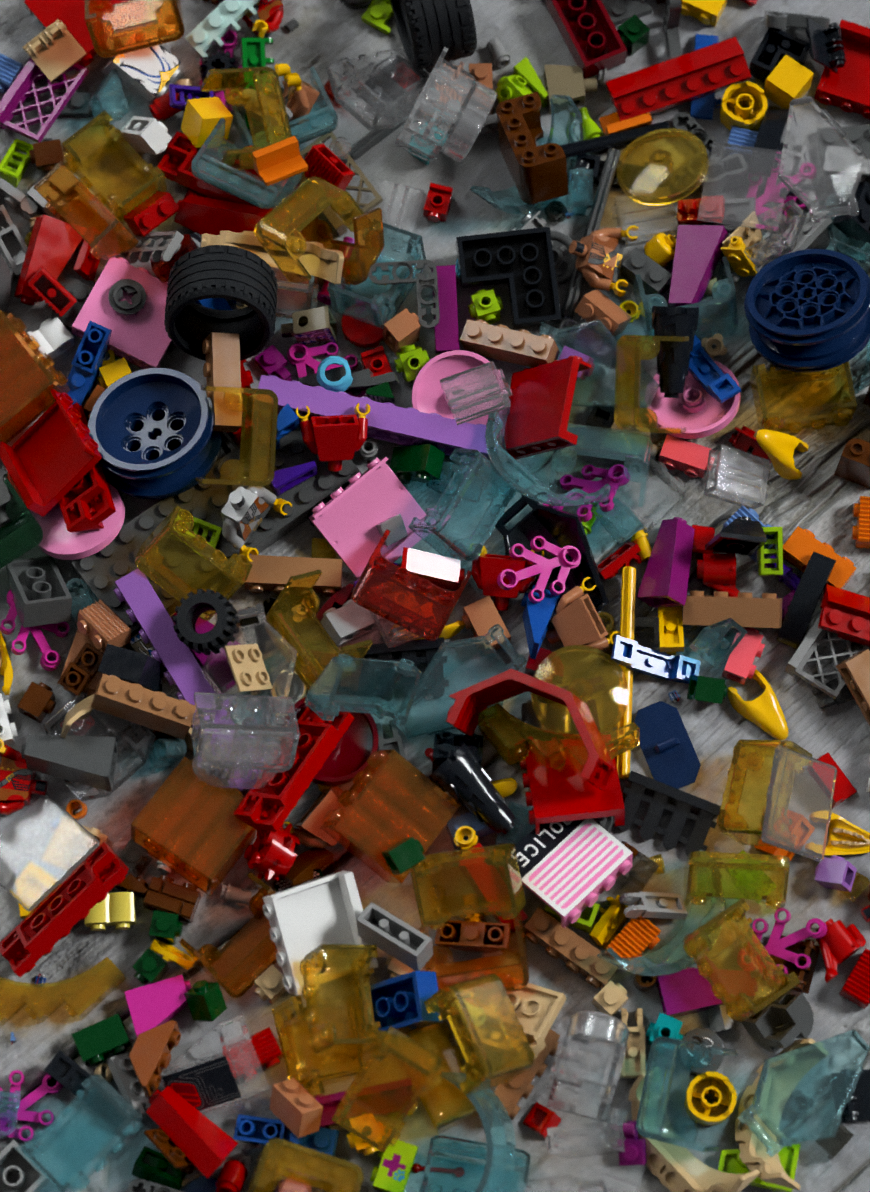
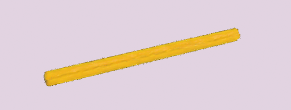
[616,566,636,779]

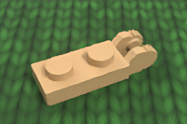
[619,1008,646,1079]

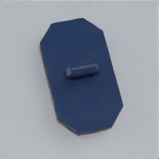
[632,701,701,789]

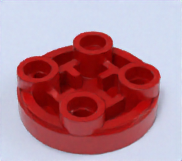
[341,301,388,348]

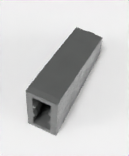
[21,734,119,791]

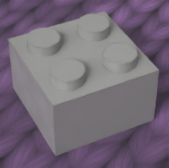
[0,1139,52,1192]

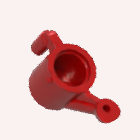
[697,553,740,596]
[815,919,866,983]

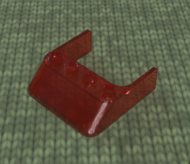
[351,529,472,641]

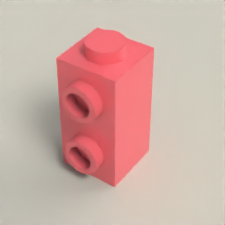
[658,434,714,478]
[722,627,765,685]

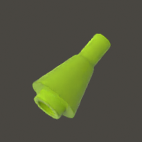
[578,107,605,140]

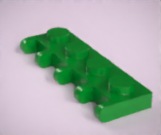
[241,38,277,130]

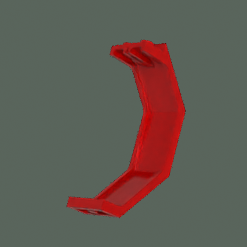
[446,668,615,791]

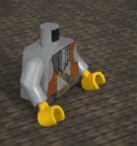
[220,485,292,562]

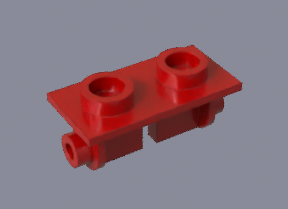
[729,425,771,464]

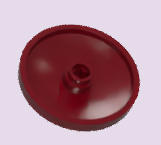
[280,692,378,786]

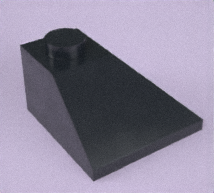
[705,517,767,556]

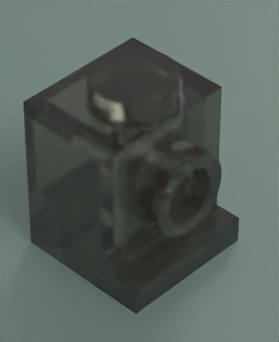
[118,839,153,877]

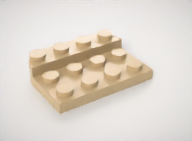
[452,967,566,1061]

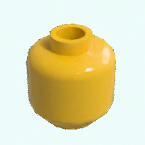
[644,233,676,267]

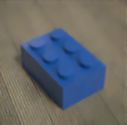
[361,971,443,1038]

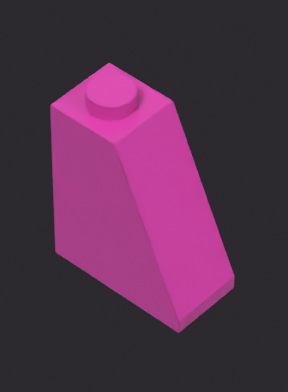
[124,975,192,1037]

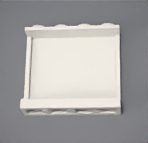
[263,870,378,995]

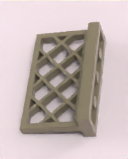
[295,129,383,236]

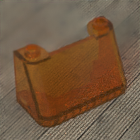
[85,0,185,58]

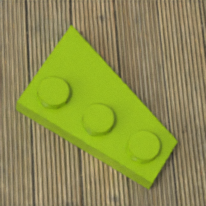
[717,1144,801,1192]

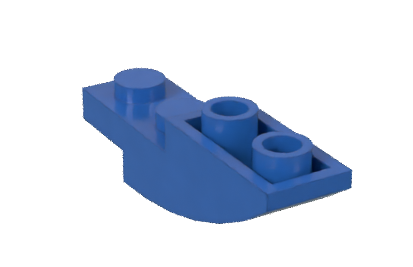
[61,321,112,407]
[233,1114,339,1157]

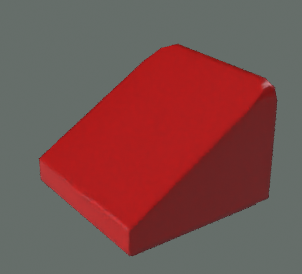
[691,525,715,553]
[522,1102,561,1140]

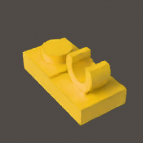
[657,607,684,655]
[589,895,628,949]

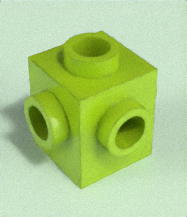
[493,75,534,103]
[468,289,503,324]
[394,344,430,382]

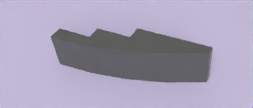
[298,366,400,392]

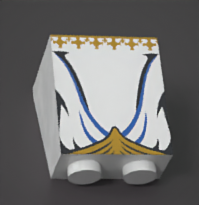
[101,27,182,101]

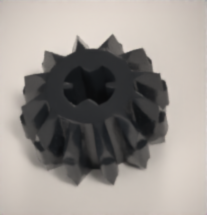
[199,50,238,91]

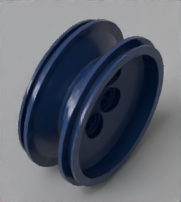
[744,249,870,373]
[88,368,222,500]

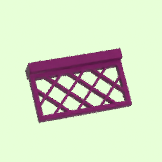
[0,57,89,143]

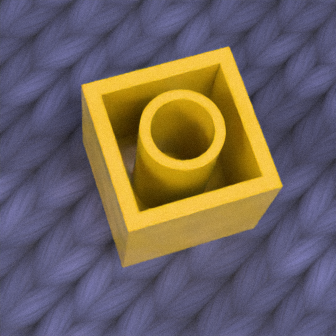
[763,54,814,110]
[181,97,233,148]

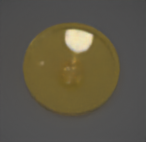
[616,128,709,206]
[530,645,628,742]

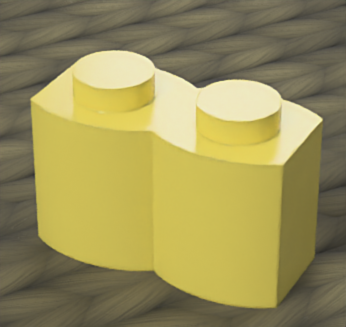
[84,892,136,931]

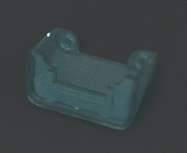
[304,654,422,725]

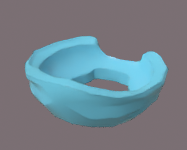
[317,356,353,392]

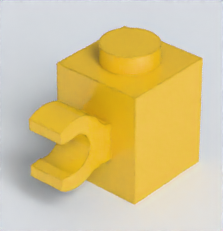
[97,349,132,389]

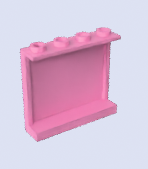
[72,255,172,369]

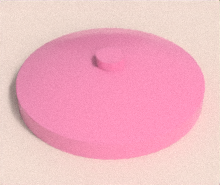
[411,350,506,429]
[646,360,741,439]
[30,482,125,560]

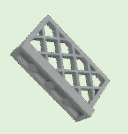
[785,614,869,699]

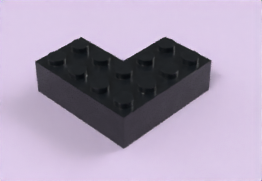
[456,227,561,329]

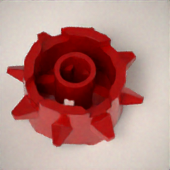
[244,823,300,883]

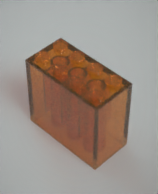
[0,309,70,444]
[321,749,460,884]
[131,757,257,896]

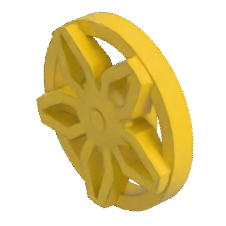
[150,939,195,970]

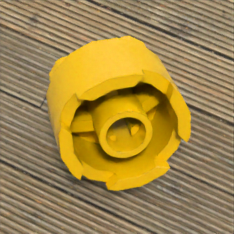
[720,81,768,131]
[684,1071,737,1126]

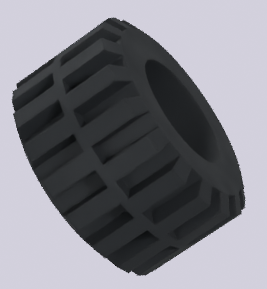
[173,589,240,655]

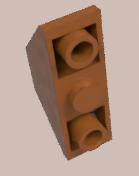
[435,919,511,953]
[129,1020,181,1098]

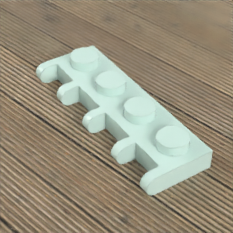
[185,0,270,58]

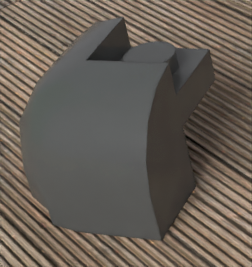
[740,990,814,1054]

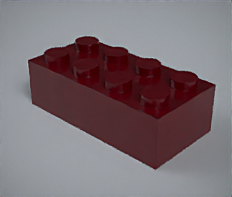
[546,0,627,79]

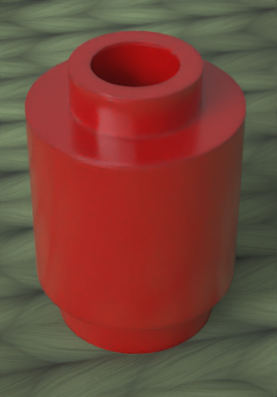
[148,91,182,121]
[216,1160,248,1192]

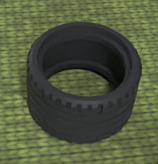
[390,0,477,70]
[164,245,278,361]

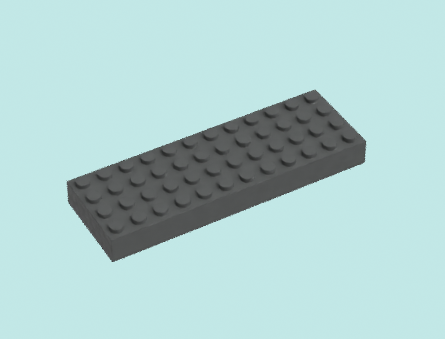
[71,421,361,637]

